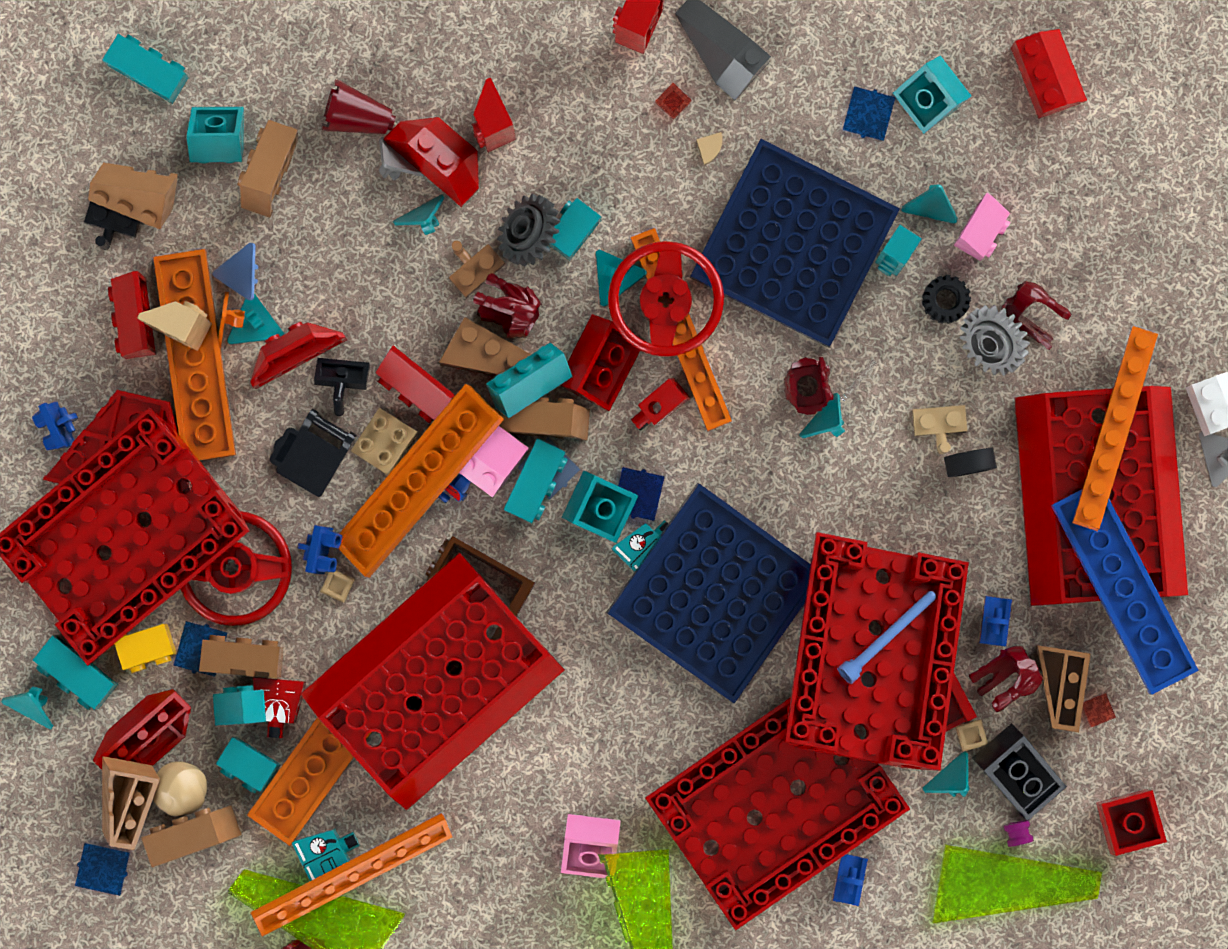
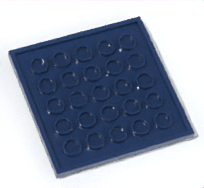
[690,139,900,348]
[606,483,811,704]

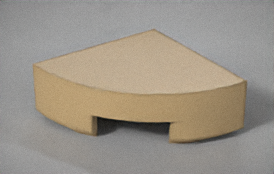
[696,132,722,165]

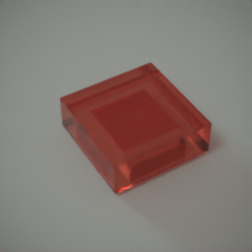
[655,83,692,120]
[1083,693,1116,727]

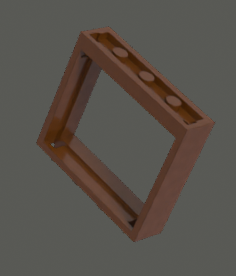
[415,536,535,639]

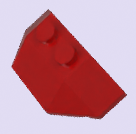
[383,117,479,207]
[250,322,347,389]
[93,689,191,769]

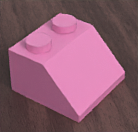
[954,193,1010,261]
[459,426,529,497]
[561,814,620,879]

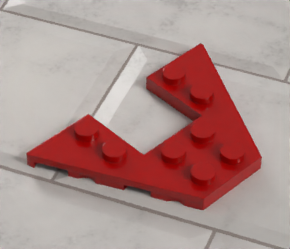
[43,390,191,494]

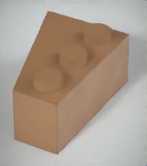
[88,162,178,229]
[439,317,531,377]
[498,397,590,441]
[141,805,242,867]

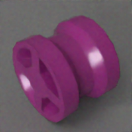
[1003,820,1034,847]

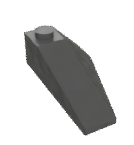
[675,0,771,101]

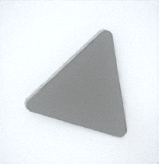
[379,137,423,180]
[1199,431,1228,487]

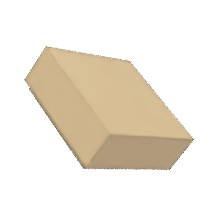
[320,570,355,603]
[955,719,988,752]

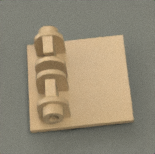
[351,408,418,475]

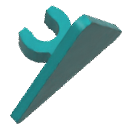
[902,184,958,224]
[393,194,445,235]
[596,249,647,306]
[227,293,284,344]
[799,393,845,439]
[1,686,54,729]
[923,751,970,797]

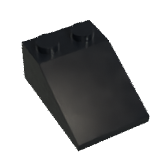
[972,723,1067,820]

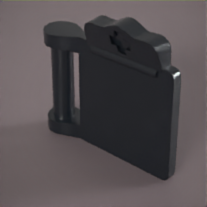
[270,408,357,497]

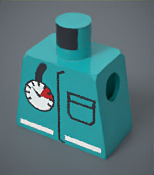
[612,520,669,572]
[292,829,360,881]

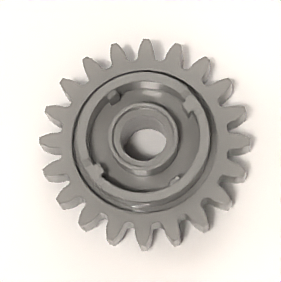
[960,305,1030,376]

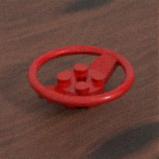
[608,241,724,356]
[180,511,292,626]

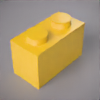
[115,624,177,674]

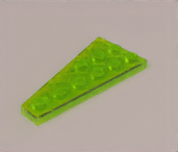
[932,844,1102,923]
[598,849,673,949]
[228,869,405,949]

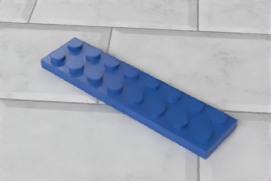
[1051,490,1199,695]

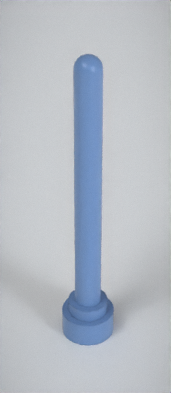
[837,591,936,684]

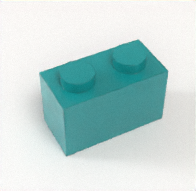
[549,198,602,261]
[213,685,266,726]
[216,737,281,793]

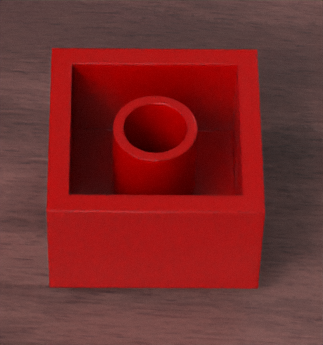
[1096,789,1167,856]

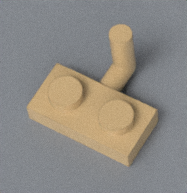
[912,405,967,454]

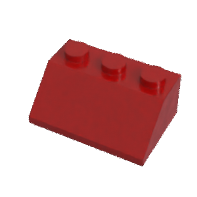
[613,0,665,54]
[1011,29,1087,119]
[471,77,516,153]
[108,271,156,359]
[560,314,640,412]
[375,345,455,424]

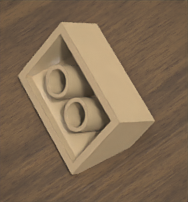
[137,301,212,351]

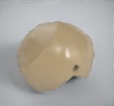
[153,761,207,816]

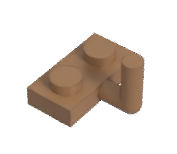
[449,240,505,298]

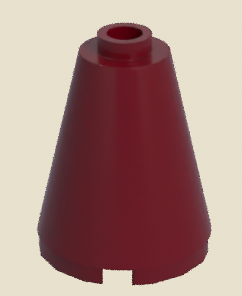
[321,79,396,134]

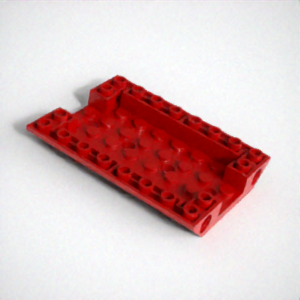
[1014,386,1188,606]
[0,408,250,666]
[784,532,969,771]
[301,552,565,810]
[645,697,910,931]

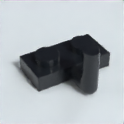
[84,201,140,250]
[314,358,370,416]

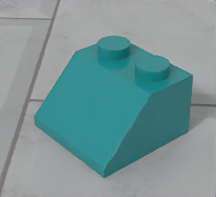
[892,55,972,134]
[186,107,244,164]
[561,470,638,543]

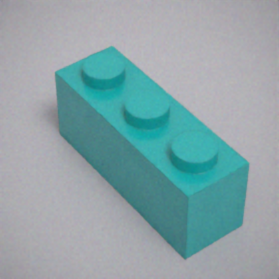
[102,34,189,104]
[875,225,922,277]
[486,343,573,418]
[504,438,568,523]
[33,635,118,710]

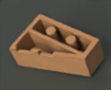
[237,120,298,218]
[199,635,284,679]
[1036,645,1091,733]
[102,756,160,850]

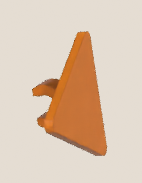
[218,292,245,347]

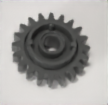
[497,194,560,266]

